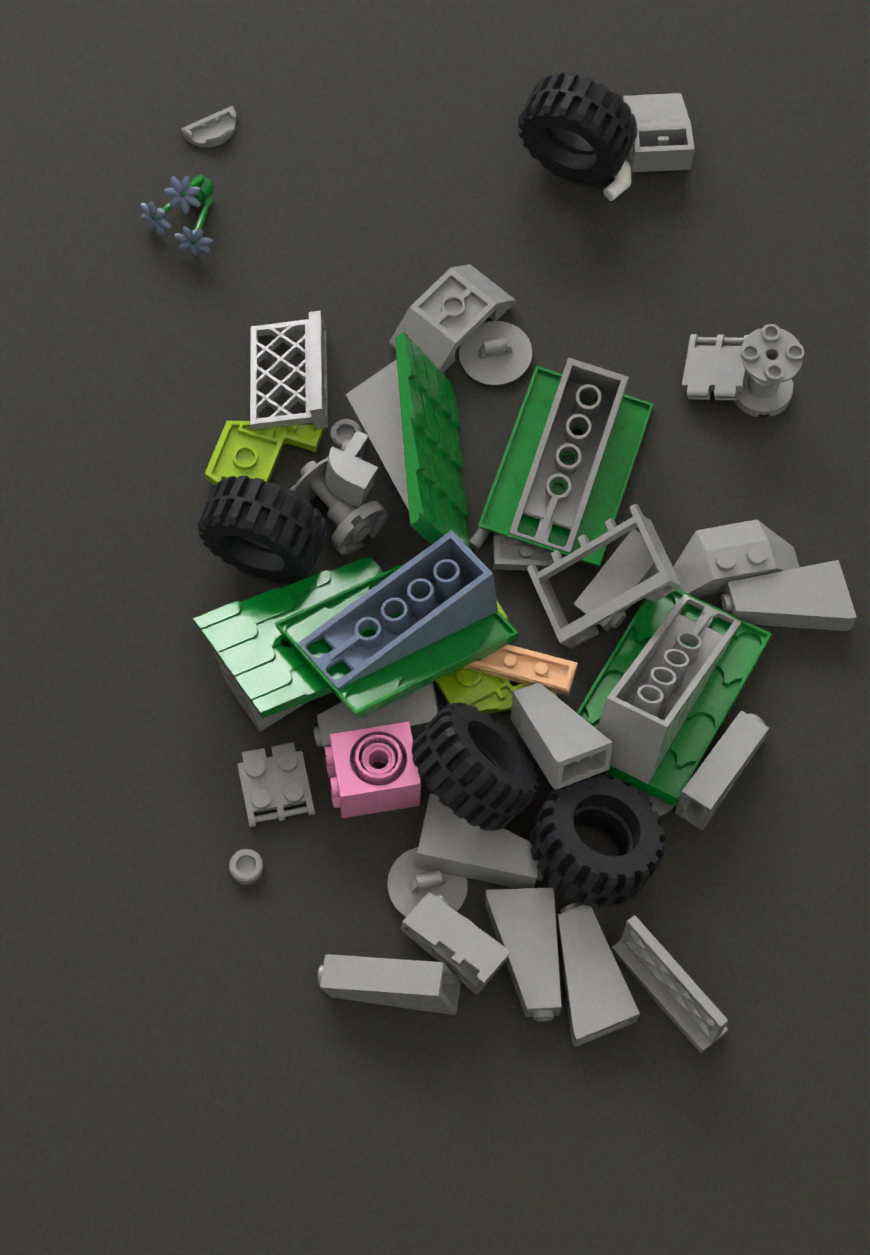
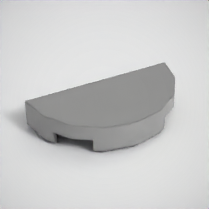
[181,105,237,147]

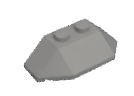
[673,519,800,597]

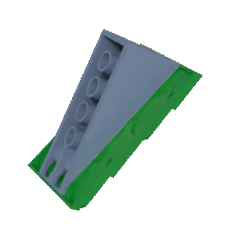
[275,530,519,719]

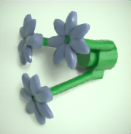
[140,175,214,256]

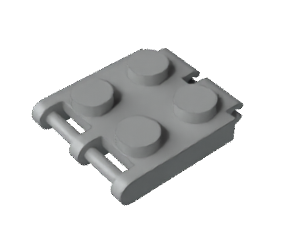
[682,334,748,400]
[237,742,315,827]

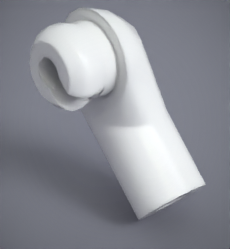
[603,160,631,201]

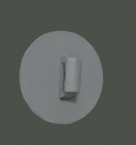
[459,321,532,386]
[387,847,468,917]

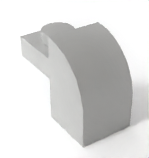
[325,430,378,508]

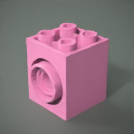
[325,721,421,818]

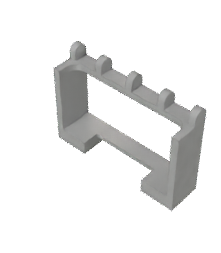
[527,504,682,649]

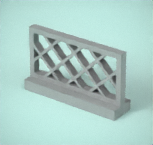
[250,311,328,430]
[611,915,728,1054]

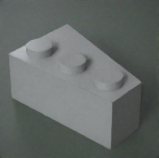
[574,529,659,632]
[400,892,511,996]

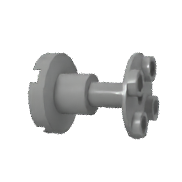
[734,324,804,417]
[290,456,388,555]

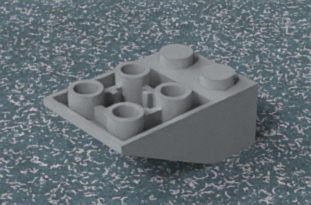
[623,93,695,172]

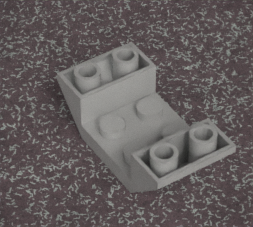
[389,264,515,373]

